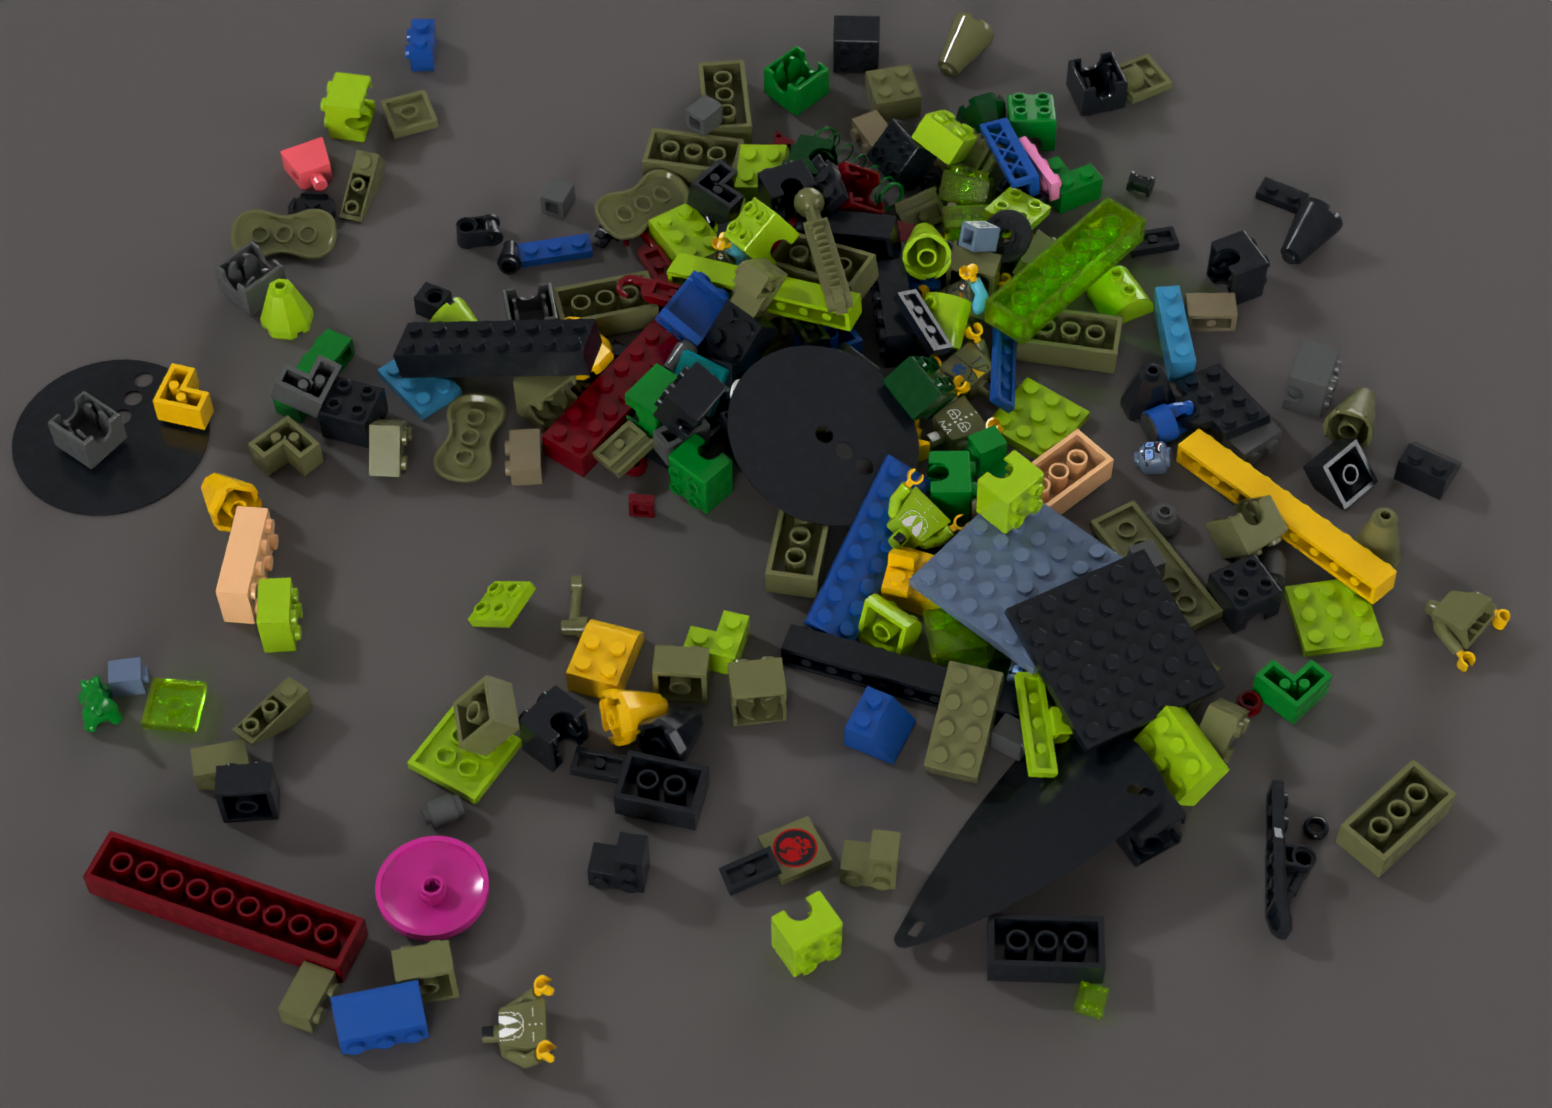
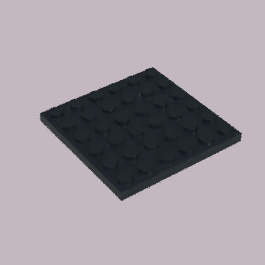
[1004,549,1225,753]

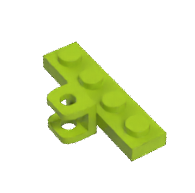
[1014,672,1073,778]

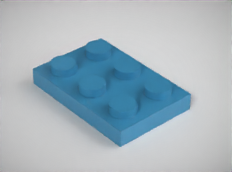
[377,359,462,420]

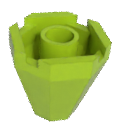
[260,278,314,340]

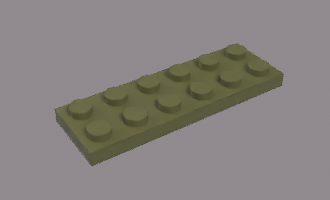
[1090,500,1223,631]

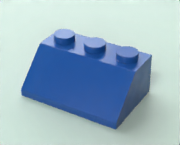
[330,980,429,1055]

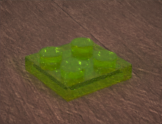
[141,678,208,733]

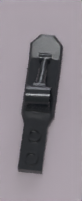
[1265,780,1317,940]

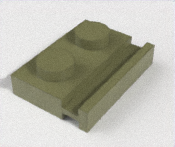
[891,186,946,226]
[593,420,654,479]

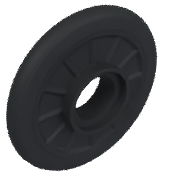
[987,210,1032,263]

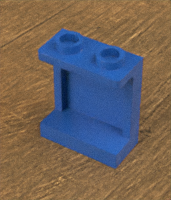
[654,270,730,347]

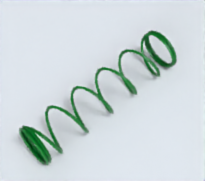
[814,126,904,210]

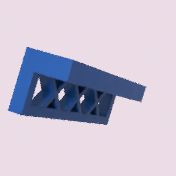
[980,118,1040,196]

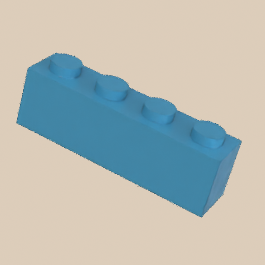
[1153,285,1196,382]

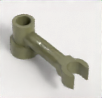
[561,575,590,638]

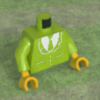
[887,468,969,550]

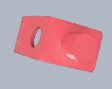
[280,137,333,192]

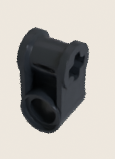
[456,214,503,249]

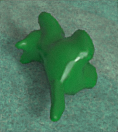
[78,675,123,732]

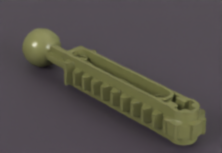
[794,187,853,316]

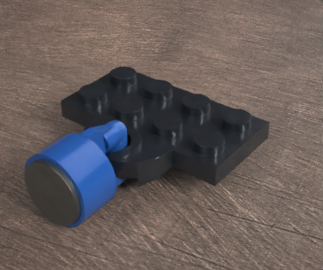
[1141,364,1270,444]

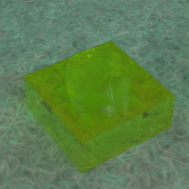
[1073,981,1109,1019]

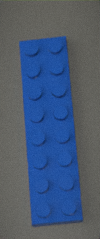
[803,454,931,640]

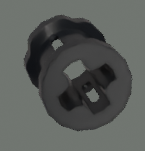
[1126,170,1156,197]
[919,173,941,198]

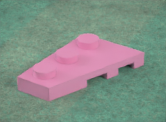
[1016,136,1062,201]

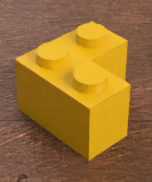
[153,363,214,430]

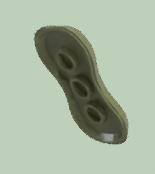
[594,169,690,240]
[230,209,337,259]
[433,393,506,483]

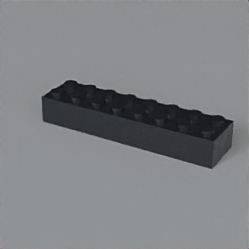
[393,318,602,378]

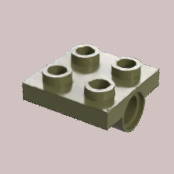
[1119,53,1172,104]

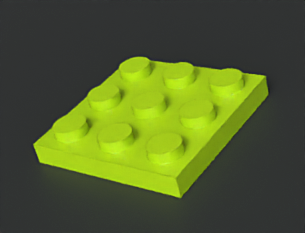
[991,377,1090,459]
[1283,579,1384,657]
[407,706,522,805]

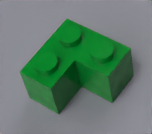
[1047,156,1103,214]
[965,425,1010,484]
[1252,659,1333,725]

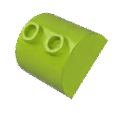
[1086,266,1154,324]
[916,292,972,350]
[857,593,922,655]

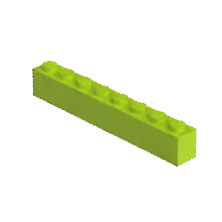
[667,252,862,332]

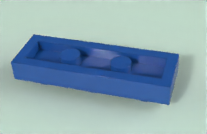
[517,233,593,268]

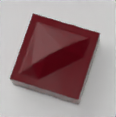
[628,493,656,518]

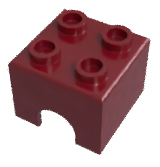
[823,161,885,215]

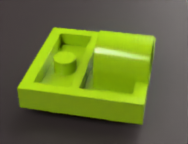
[983,186,1051,238]
[467,581,536,628]

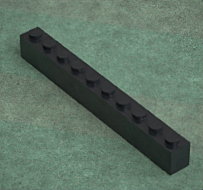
[781,624,1049,725]

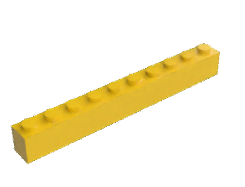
[1176,429,1397,605]

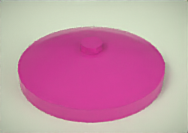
[375,836,490,941]

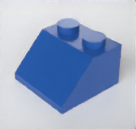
[844,686,916,765]

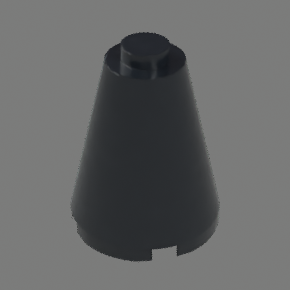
[1280,197,1343,265]

